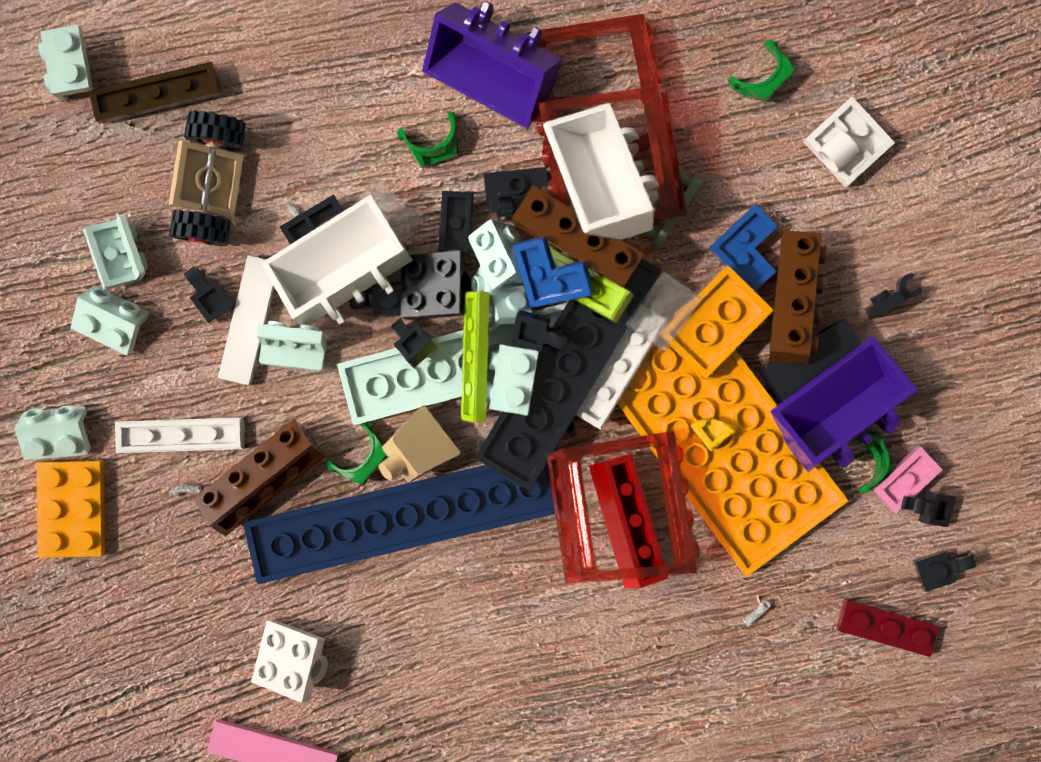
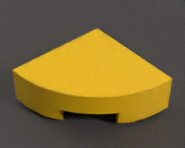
[690,419,736,451]

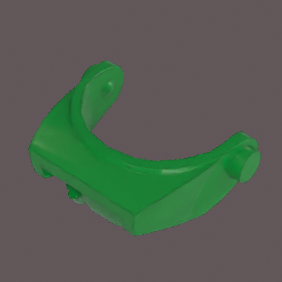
[728,40,795,102]
[397,110,458,169]
[327,422,388,485]
[853,431,897,494]

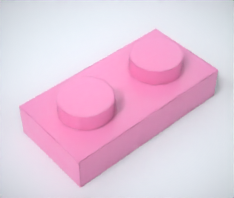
[872,446,942,513]

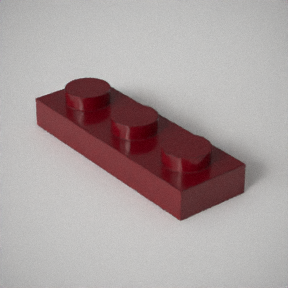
[836,599,939,657]

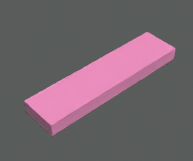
[207,719,339,762]

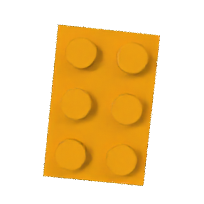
[659,265,773,379]
[36,461,105,558]

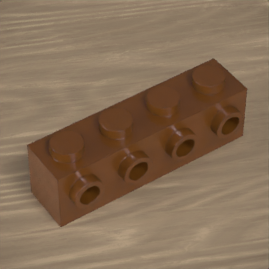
[512,185,644,288]
[769,230,827,365]
[193,419,326,536]

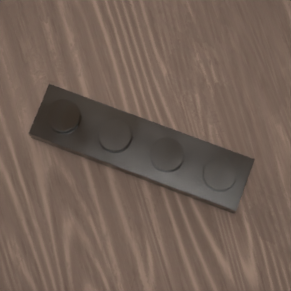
[89,62,222,124]

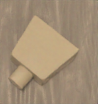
[379,405,461,482]

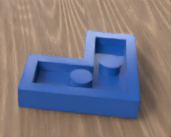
[708,204,778,291]
[512,236,595,308]

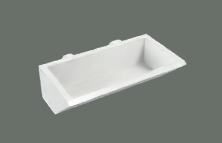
[543,103,659,240]
[261,195,413,325]

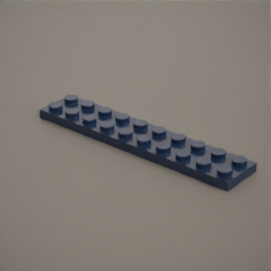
[243,452,567,585]

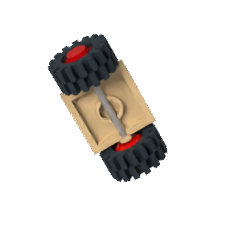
[169,110,246,247]

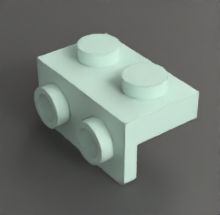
[39,25,93,101]
[83,214,148,290]
[468,219,523,290]
[471,266,532,333]
[71,286,150,355]
[256,321,327,372]
[486,345,538,415]
[14,405,91,461]

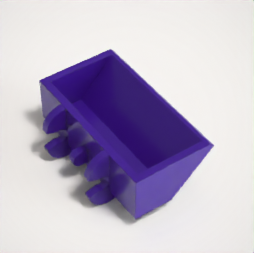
[422,1,563,129]
[770,337,918,473]

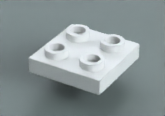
[803,97,895,187]
[251,620,328,703]

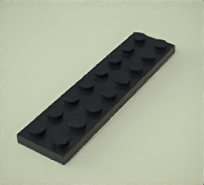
[474,259,662,491]

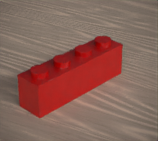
[589,454,668,588]

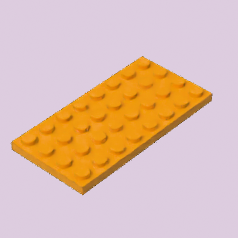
[617,298,848,577]

